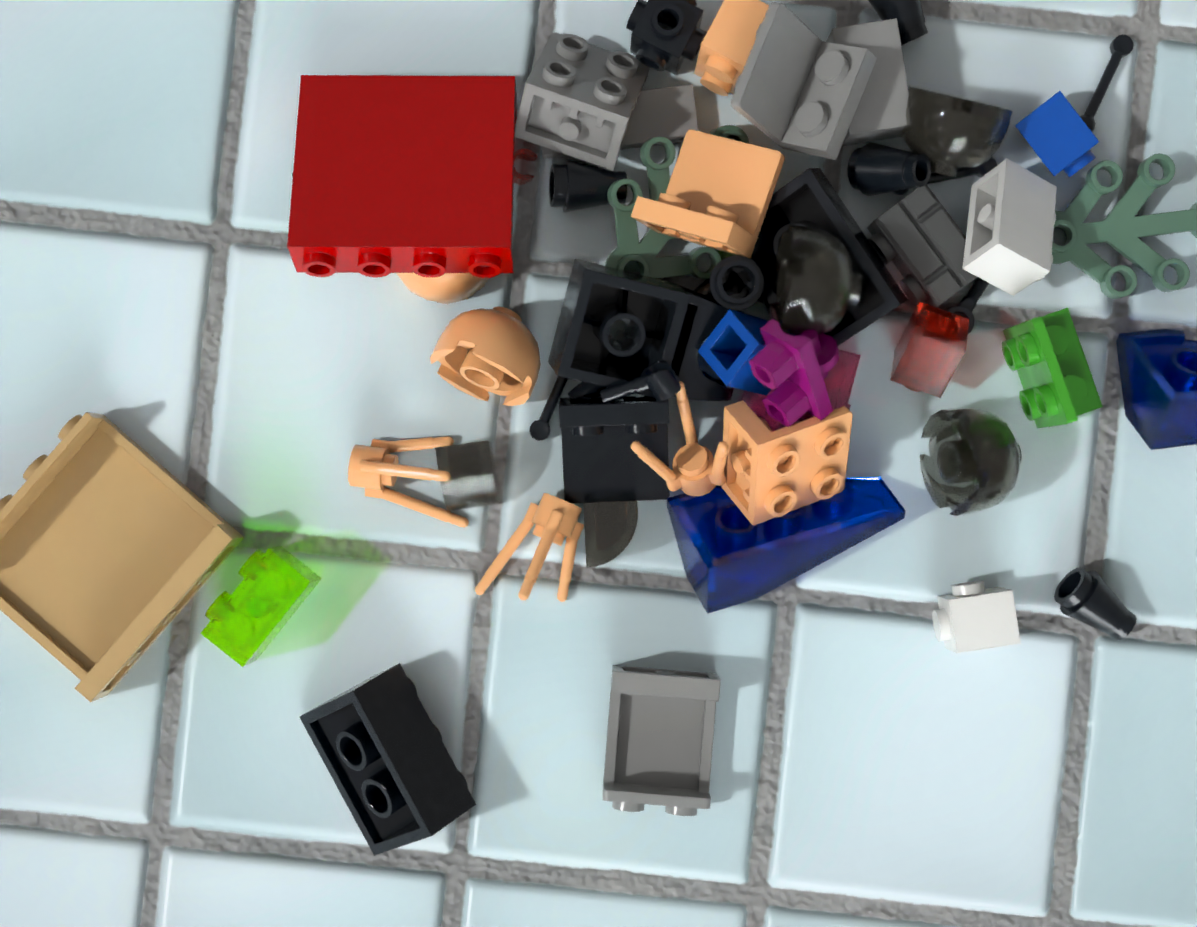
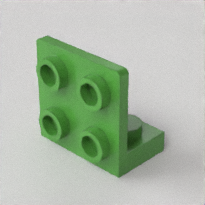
[1002,308,1103,429]

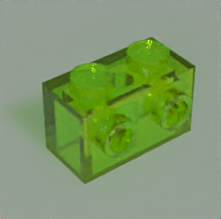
[201,546,322,667]

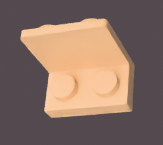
[630,130,785,259]
[721,400,853,526]

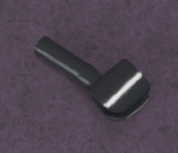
[939,277,989,338]
[600,361,681,403]

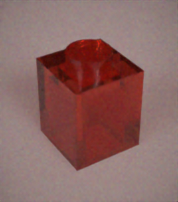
[890,302,969,398]

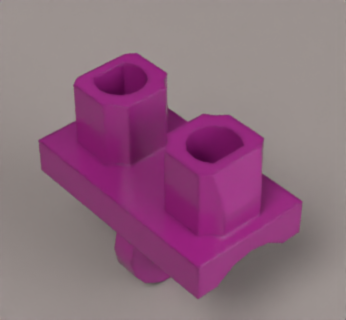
[749,319,840,427]

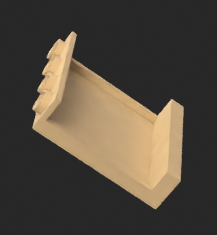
[0,412,244,702]

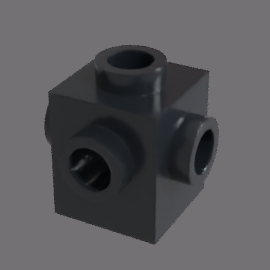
[626,0,707,75]

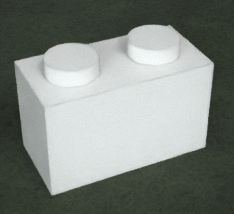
[962,158,1057,296]

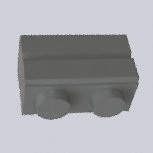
[867,184,977,311]

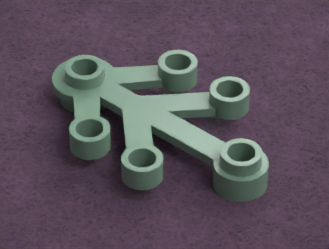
[605,125,749,279]
[1052,153,1197,299]

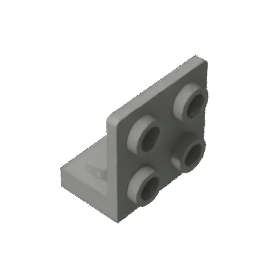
[731,2,877,160]
[515,32,650,171]

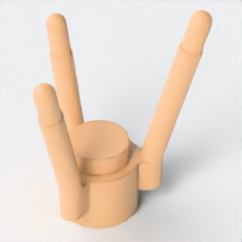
[631,381,728,497]
[348,436,469,528]
[475,493,584,602]

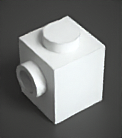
[932,581,1021,653]

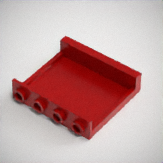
[287,75,518,278]

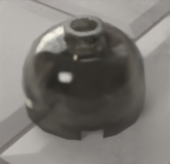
[901,86,1013,177]
[769,224,862,336]
[920,407,1022,516]

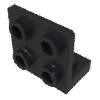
[559,395,670,503]

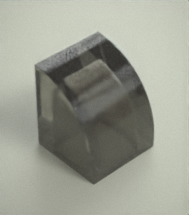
[435,440,500,511]
[583,500,638,568]

